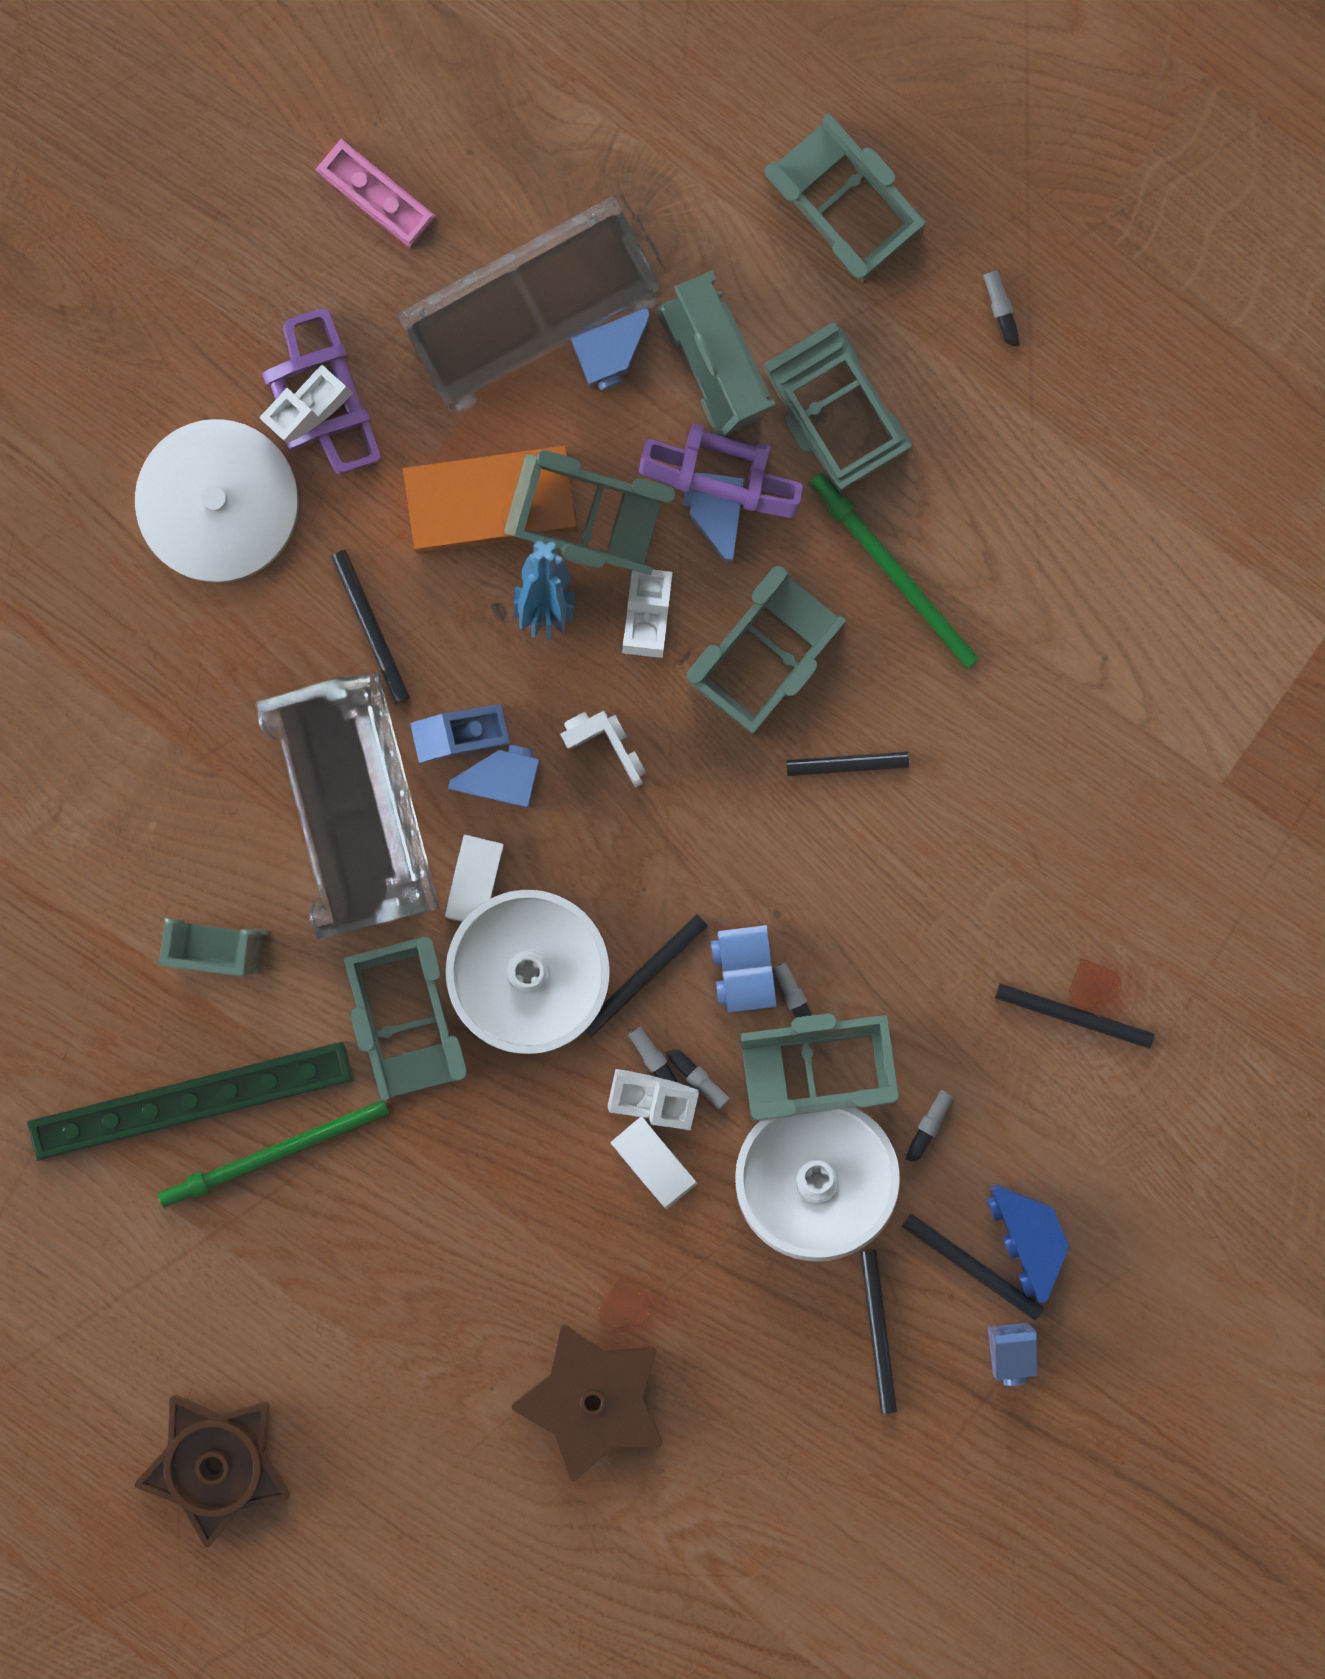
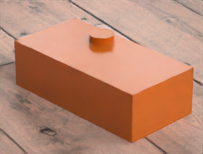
[403,445,577,554]

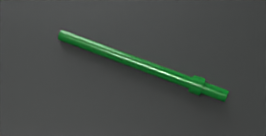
[810,472,979,669]
[157,1100,390,1208]

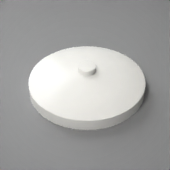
[135,419,299,583]
[446,890,610,1054]
[735,1107,900,1261]

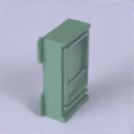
[765,113,926,283]
[657,270,776,437]
[763,322,912,494]
[504,450,675,575]
[687,566,846,735]
[159,918,272,976]
[344,937,467,1101]
[741,1014,899,1122]

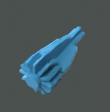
[514,540,575,639]

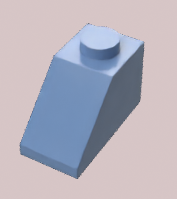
[571,308,650,391]
[683,472,744,563]
[410,704,510,763]
[448,745,540,808]
[988,1323,1037,1386]

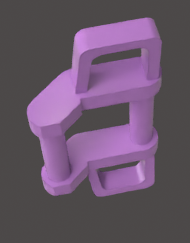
[262,309,380,475]
[638,423,803,518]

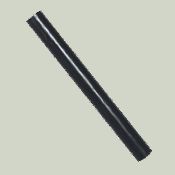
[331,550,410,705]
[584,914,708,1038]
[995,983,1155,1049]
[902,1213,1044,1320]
[860,1249,897,1414]

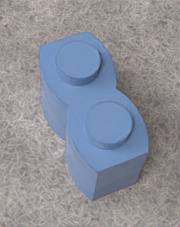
[711,925,777,1013]

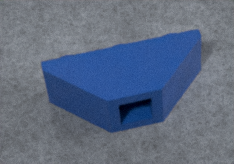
[986,1184,1069,1304]

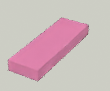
[315,139,436,249]

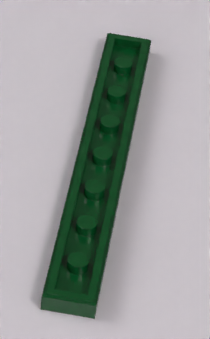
[27,1041,354,1161]

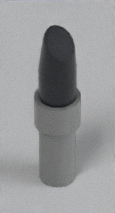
[983,270,1019,347]
[772,961,812,1018]
[627,1026,678,1083]
[665,1049,730,1110]
[906,1090,955,1161]

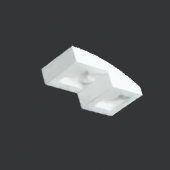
[260,364,353,444]
[622,570,673,658]
[445,835,504,922]
[608,1069,699,1130]
[610,1116,698,1209]

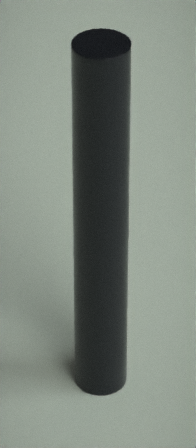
[786,751,909,776]

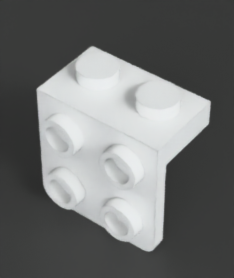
[560,711,646,788]

